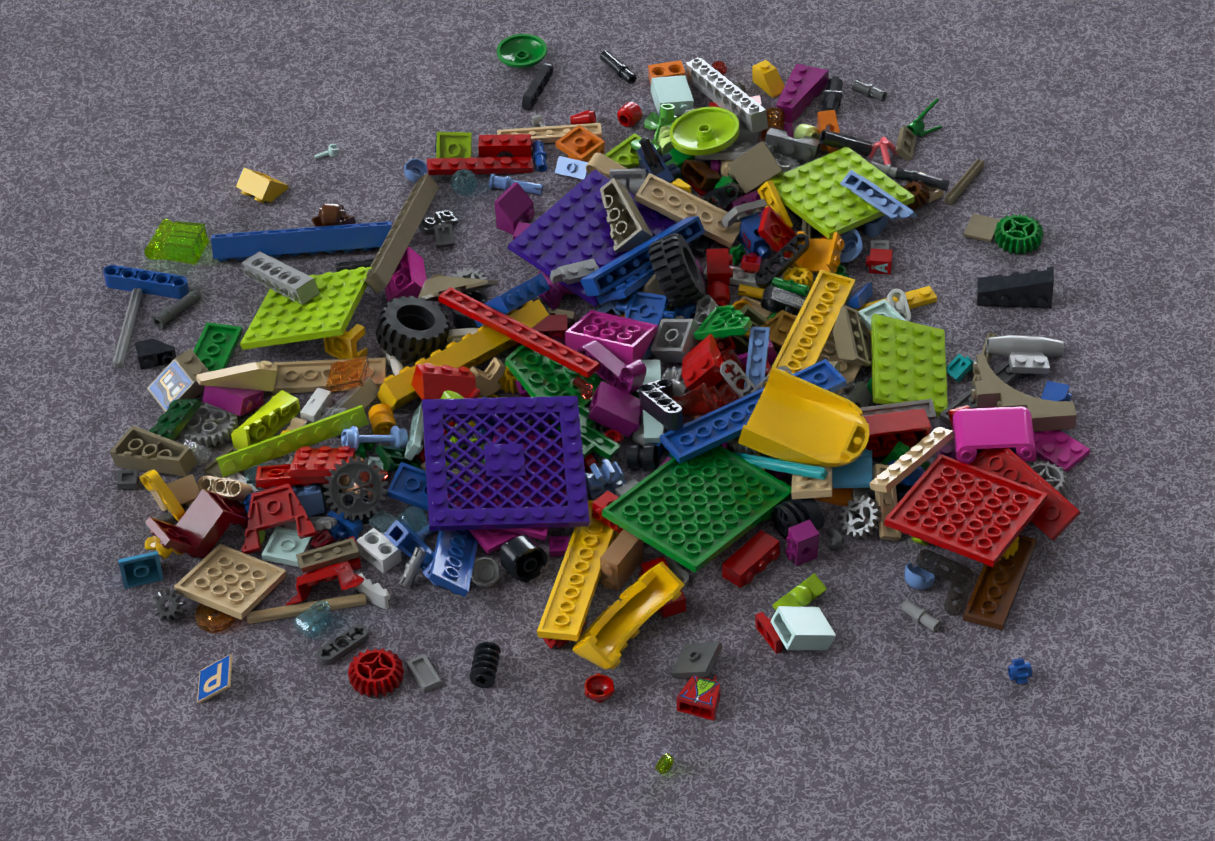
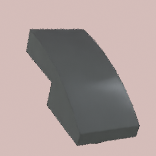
[418,210,458,235]

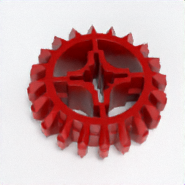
[348,647,404,698]

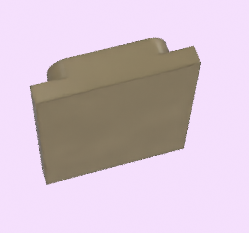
[963,213,1000,243]

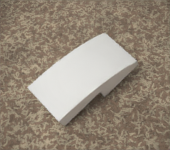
[356,573,390,609]

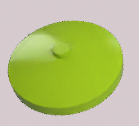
[669,107,740,156]

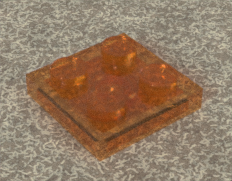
[326,356,369,392]

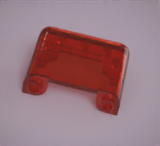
[672,349,746,416]

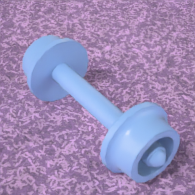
[341,426,408,452]

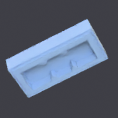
[555,156,589,180]

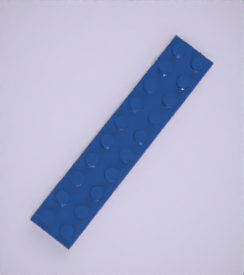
[660,359,847,463]

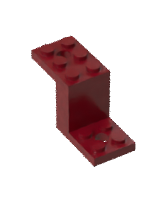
[145,488,249,559]

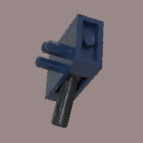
[636,137,681,183]

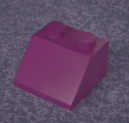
[494,182,535,235]

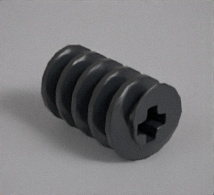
[469,642,501,688]

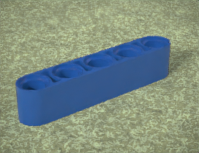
[103,265,190,299]

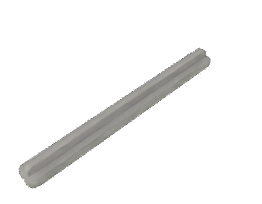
[113,288,143,368]

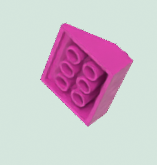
[565,310,658,365]

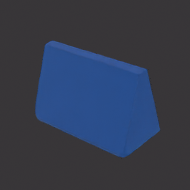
[845,282,873,309]

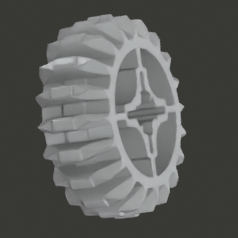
[1029,460,1070,498]

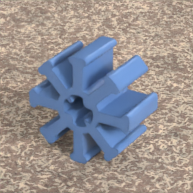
[585,459,626,500]

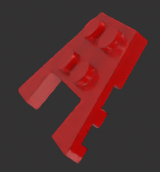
[242,483,318,554]

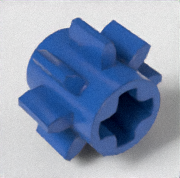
[1007,658,1032,685]

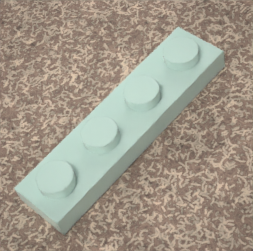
[404,401,424,460]

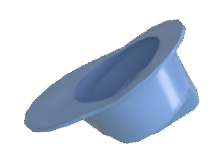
[840,229,863,263]

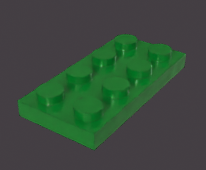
[193,322,243,372]

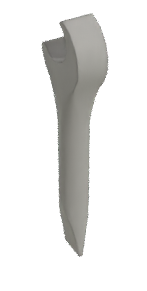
[665,555,689,587]

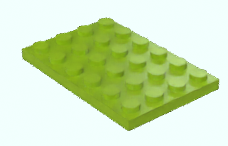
[871,313,948,417]

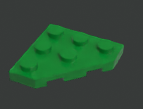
[694,305,752,340]

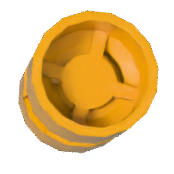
[368,403,397,435]

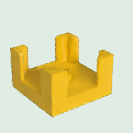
[323,324,368,359]

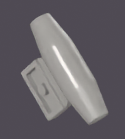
[986,335,1064,374]

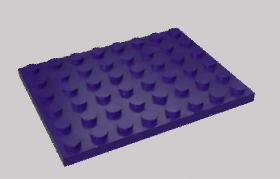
[508,170,676,307]

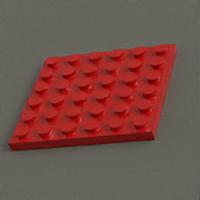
[884,454,1048,567]

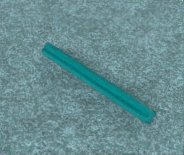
[734,452,828,480]

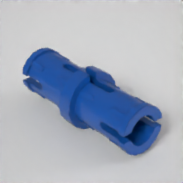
[532,140,547,172]

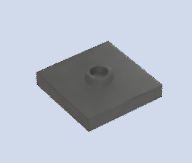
[671,642,723,679]

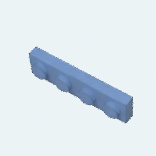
[744,327,770,393]

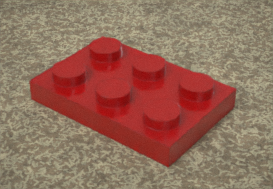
[758,206,797,267]

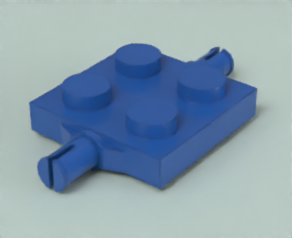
[615,291,676,327]

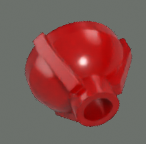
[584,673,615,703]

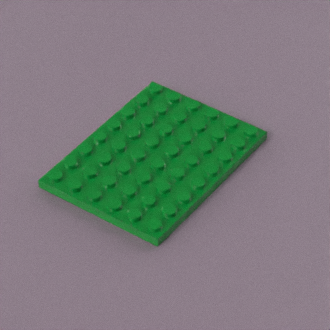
[602,445,792,573]

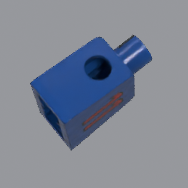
[739,213,771,259]

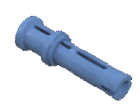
[489,173,544,196]

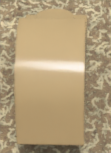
[470,357,506,396]

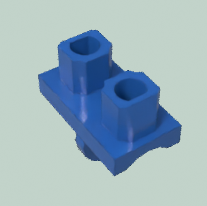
[327,510,363,542]

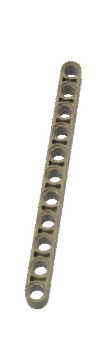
[364,173,439,293]

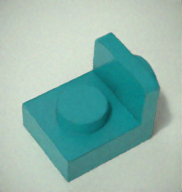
[946,354,974,383]

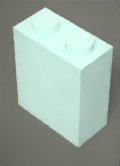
[650,75,694,117]
[770,606,836,650]

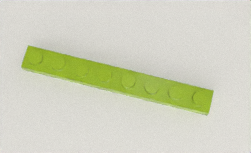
[216,405,369,477]

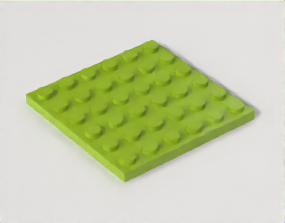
[770,147,915,239]
[240,267,372,350]

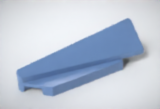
[840,170,917,220]

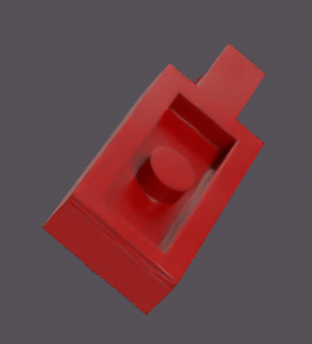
[741,253,762,273]

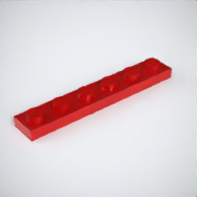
[426,156,533,175]

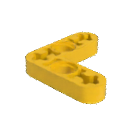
[139,469,185,522]

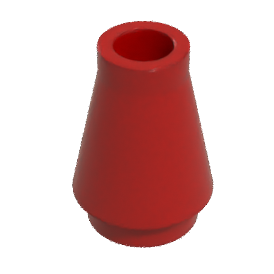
[570,109,596,125]

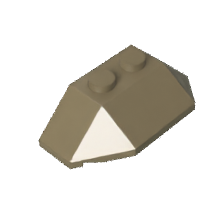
[833,304,872,367]

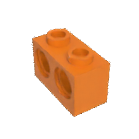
[648,60,686,84]

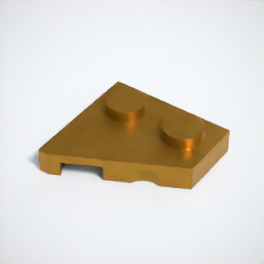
[761,310,797,349]

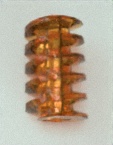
[761,107,785,142]

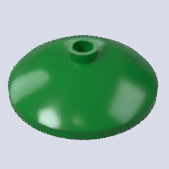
[497,34,547,69]

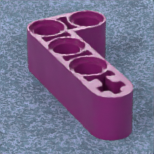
[577,340,647,394]

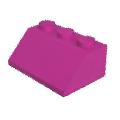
[385,247,427,302]

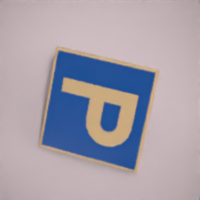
[197,654,233,703]

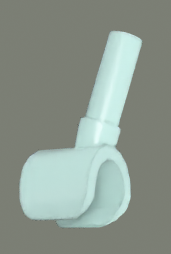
[314,144,338,159]

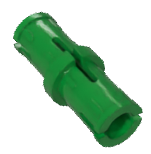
[771,277,810,297]

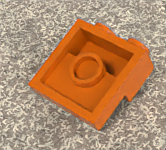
[555,125,605,162]

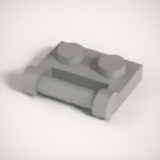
[722,199,767,227]

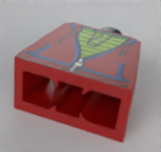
[676,673,721,721]

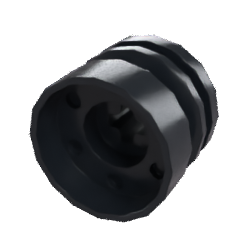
[772,497,824,540]

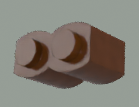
[681,160,721,189]

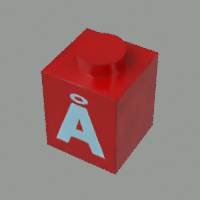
[866,248,893,275]

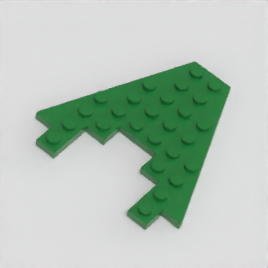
[505,345,639,460]

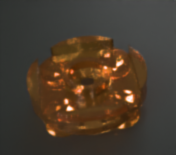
[195,603,236,634]

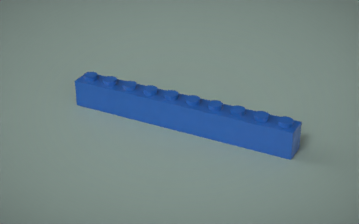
[211,221,392,262]

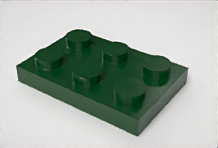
[149,399,202,441]

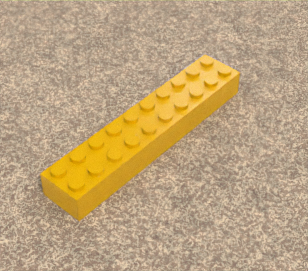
[377,299,549,411]

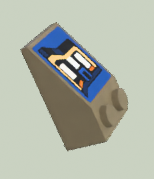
[147,348,209,412]

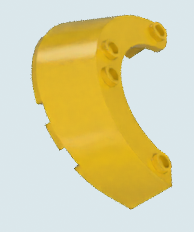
[572,562,685,670]

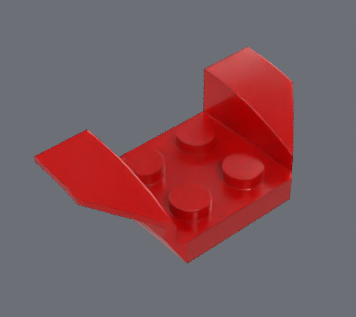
[286,561,364,606]

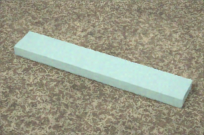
[641,360,663,443]

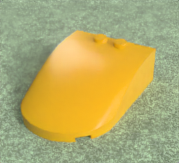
[738,366,869,467]

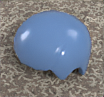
[404,158,430,183]
[904,562,935,590]

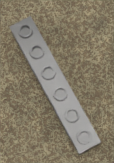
[242,251,320,305]

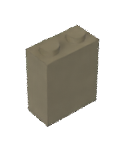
[727,141,784,195]

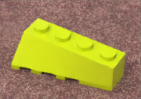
[231,390,301,450]

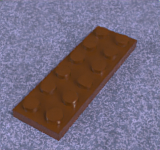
[963,535,1037,631]

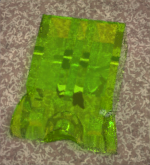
[144,219,209,265]

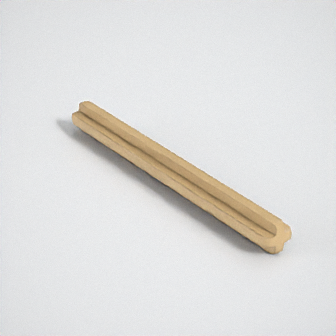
[246,593,367,624]

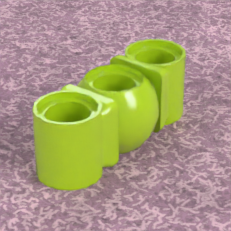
[772,573,827,610]

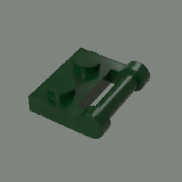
[375,444,422,473]

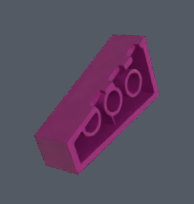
[775,64,829,123]

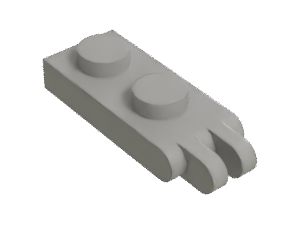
[284,516,337,531]

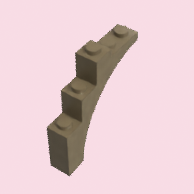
[971,354,1077,432]

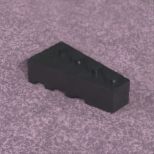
[977,266,1054,308]

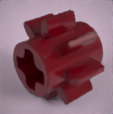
[310,529,335,549]

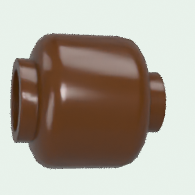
[319,203,346,226]

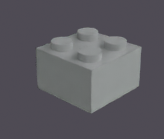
[651,319,700,363]

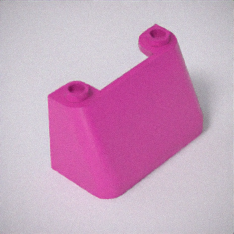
[953,407,1036,464]

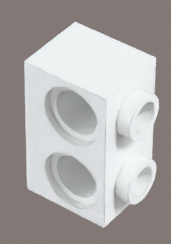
[356,528,402,573]

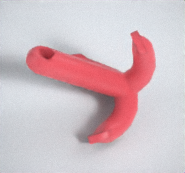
[869,136,898,165]

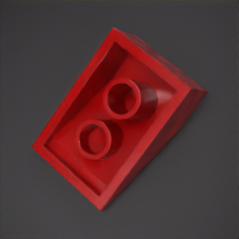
[682,334,729,397]

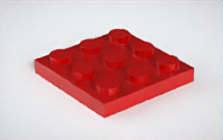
[290,446,356,477]

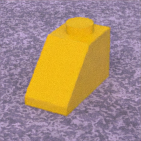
[752,60,785,98]

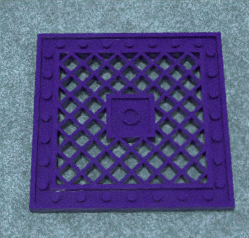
[422,396,590,531]

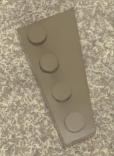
[109,426,197,476]

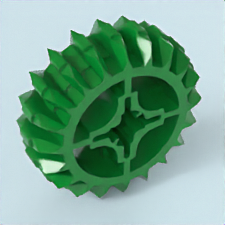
[994,214,1044,255]

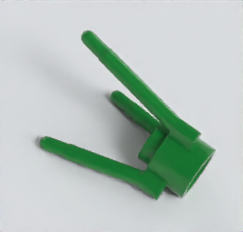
[907,98,942,137]

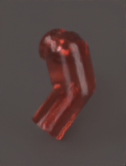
[572,376,593,399]

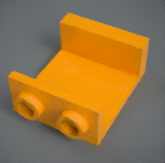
[791,231,844,273]

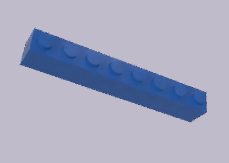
[580,216,705,297]

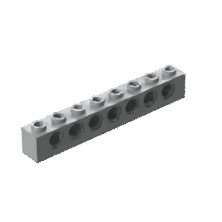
[686,58,768,133]

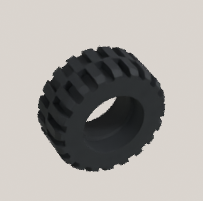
[649,233,705,308]
[376,296,450,363]

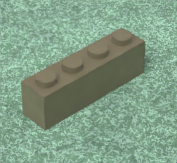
[600,178,653,253]

